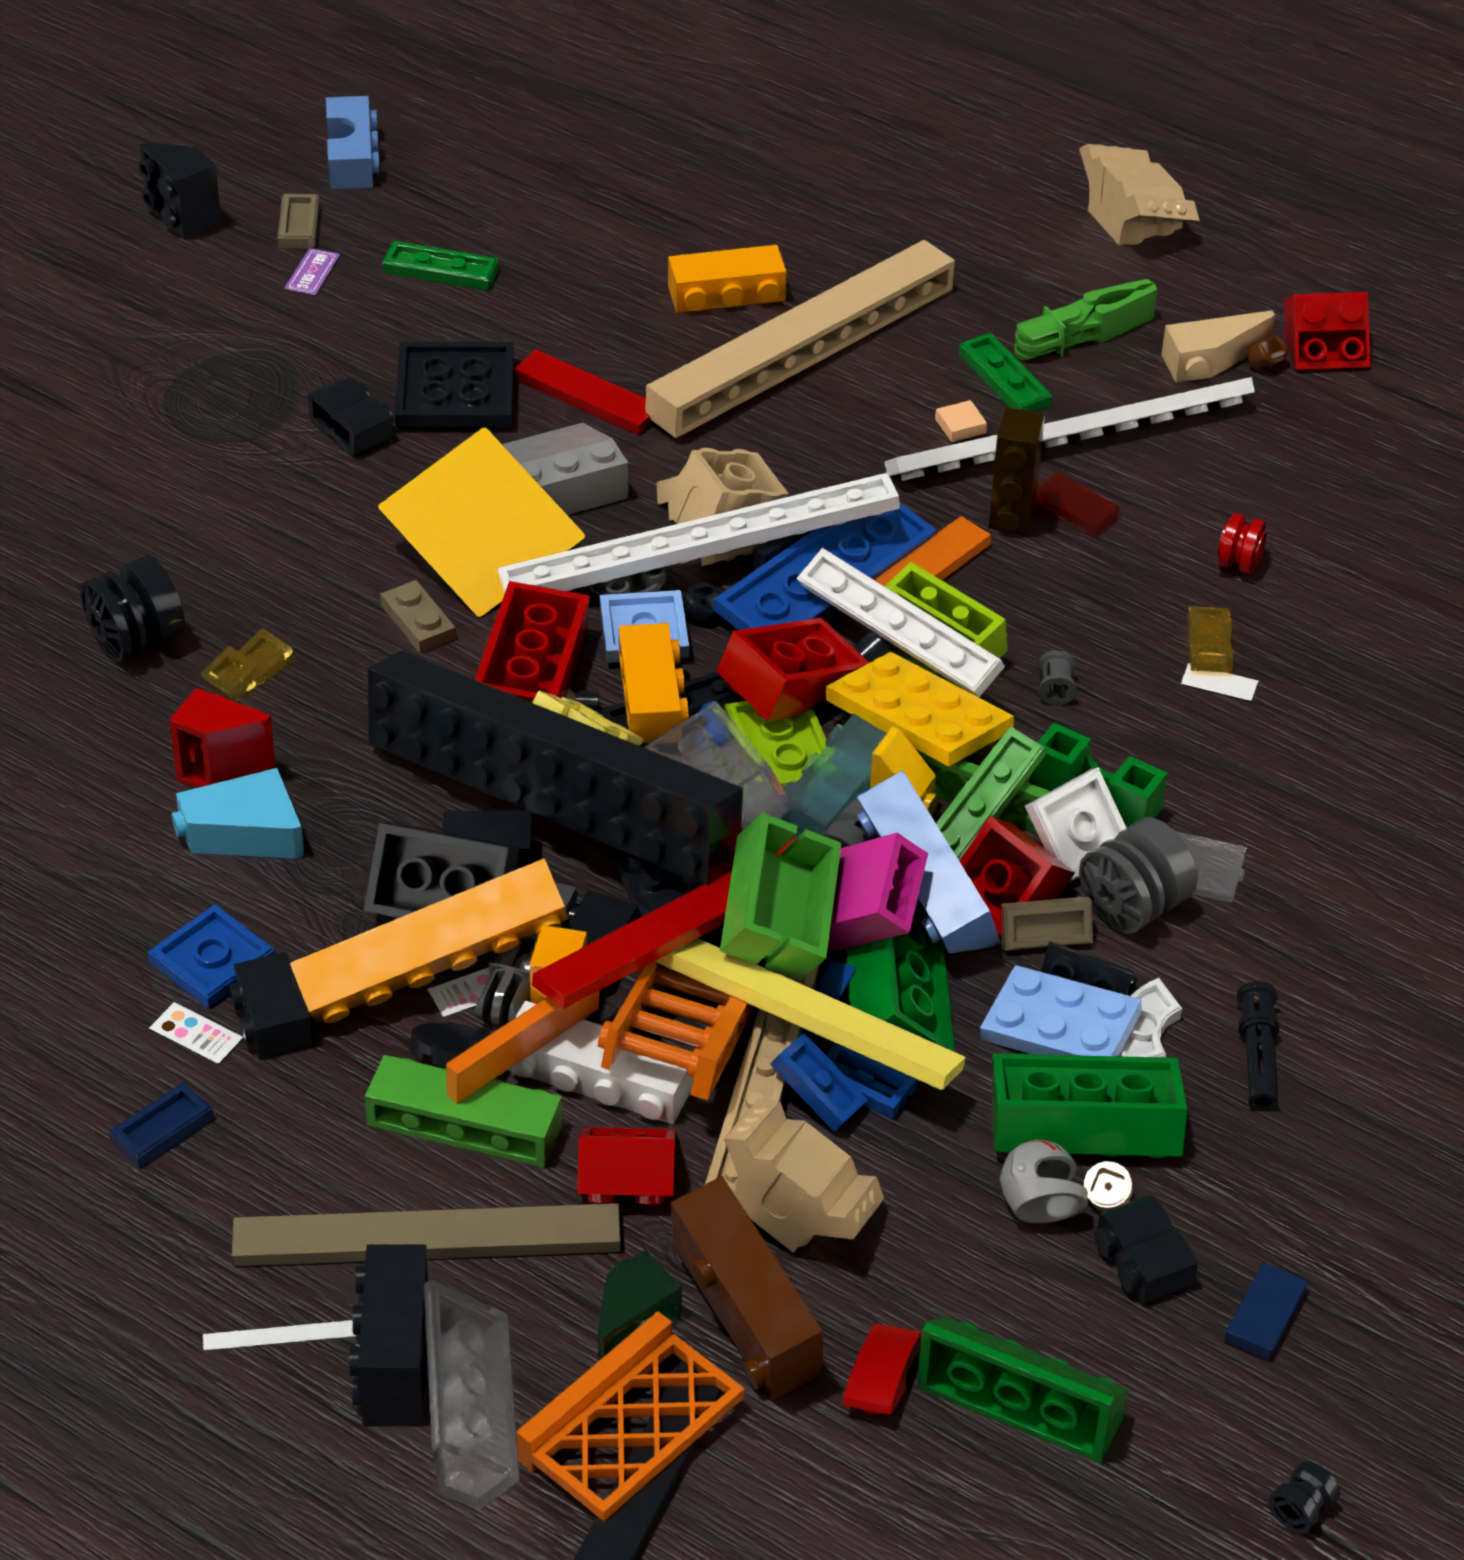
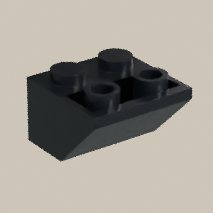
[139,142,222,240]

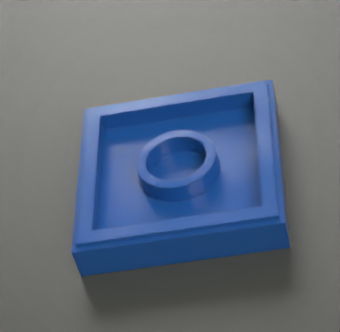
[148,904,276,1009]

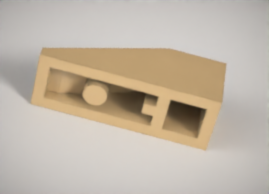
[1161,310,1275,383]

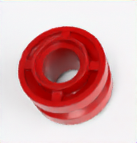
[1217,512,1267,575]

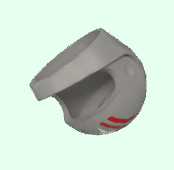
[1000,1140,1088,1224]

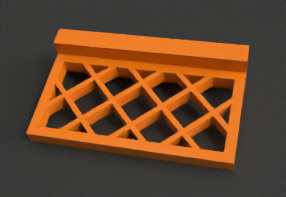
[516,1311,745,1521]

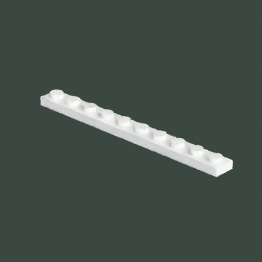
[884,377,1255,481]
[498,473,900,594]

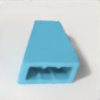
[171,768,304,859]

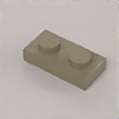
[380,580,456,653]

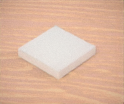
[1025,768,1126,883]

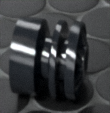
[80,555,185,662]

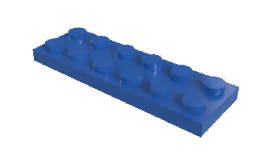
[713,502,936,630]

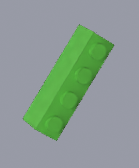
[365,1055,562,1168]

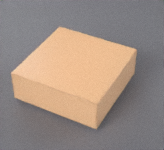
[935,400,987,442]

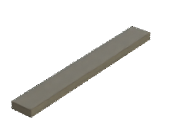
[232,1203,620,1266]

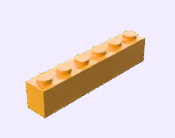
[290,858,569,1023]

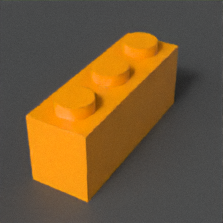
[668,245,786,313]
[619,623,689,743]

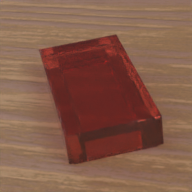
[1036,472,1120,536]

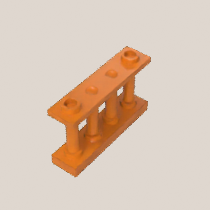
[598,961,755,1100]

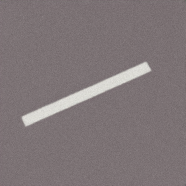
[203,1320,356,1350]

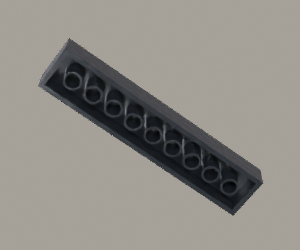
[368,651,743,886]

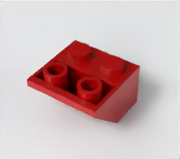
[1284,292,1370,370]
[169,688,276,788]

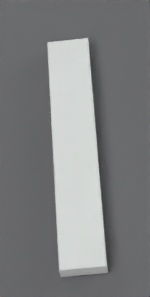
[797,548,1005,697]

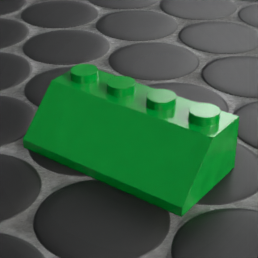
[846,905,955,1052]
[992,1053,1187,1158]
[917,1316,1128,1464]

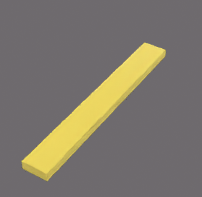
[656,938,966,1090]

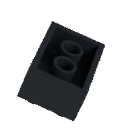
[363,822,520,918]
[349,1244,430,1426]

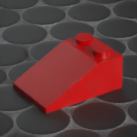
[716,618,870,721]

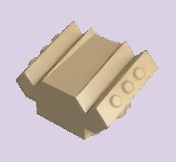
[1079,144,1200,246]
[656,448,789,566]
[724,1100,884,1253]

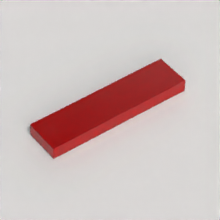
[514,349,653,436]

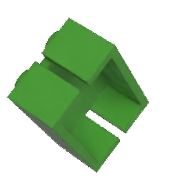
[720,812,842,981]

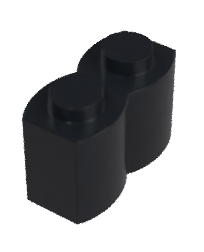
[308,377,394,456]
[1094,1195,1198,1304]

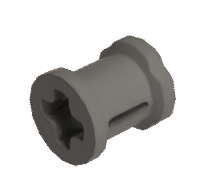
[1038,650,1076,705]

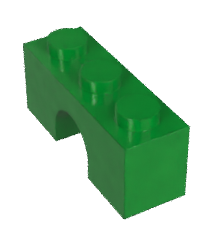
[1029,723,1168,827]

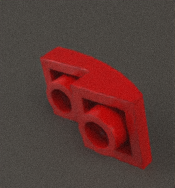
[843,1323,921,1415]

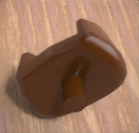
[1248,336,1288,370]

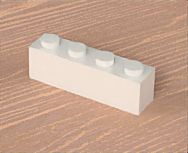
[508,1001,694,1125]

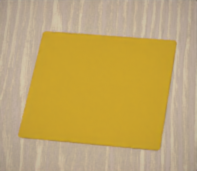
[378,428,585,617]

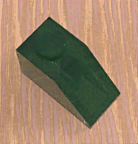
[598,1249,682,1361]

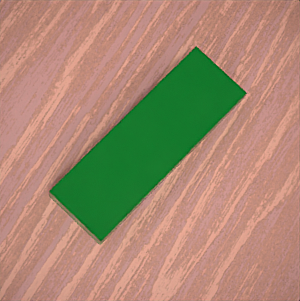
[382,241,499,291]
[958,333,1053,412]

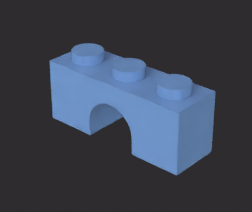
[326,96,380,190]

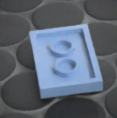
[980,965,1142,1056]

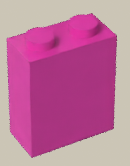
[828,833,929,952]

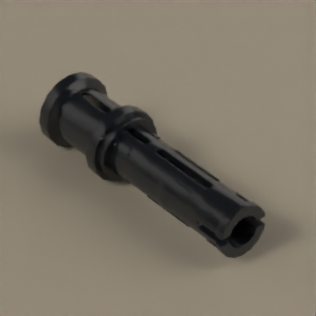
[1236,981,1280,1111]

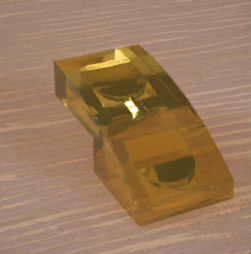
[1188,606,1233,673]
[201,628,295,698]

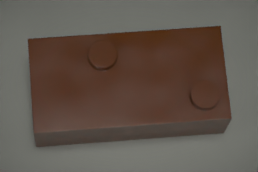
[671,1176,823,1402]

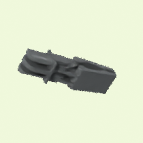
[473,882,577,1026]

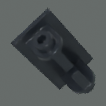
[1041,941,1137,995]

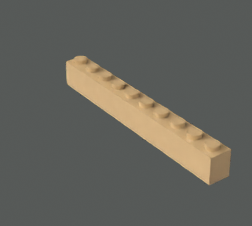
[646,240,955,438]

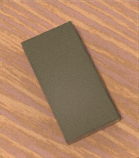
[277,194,320,249]
[1001,896,1093,951]

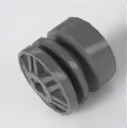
[1079,817,1198,934]

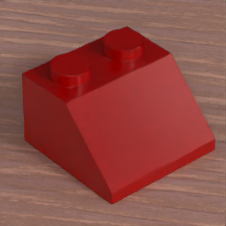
[959,816,1075,937]
[577,1127,676,1204]

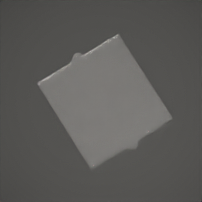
[1176,831,1247,903]

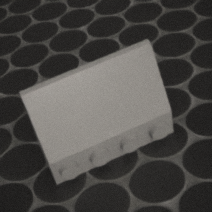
[502,423,628,515]

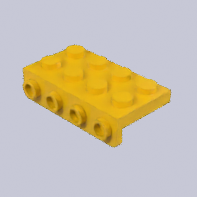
[826,652,1014,767]

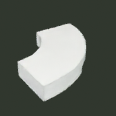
[1119,978,1182,1057]

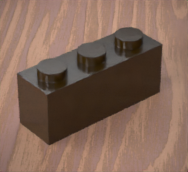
[988,407,1045,535]

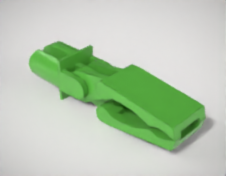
[1014,279,1157,361]

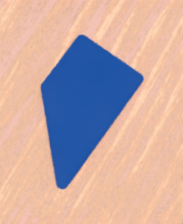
[814,959,856,1036]

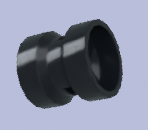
[1268,1461,1340,1534]

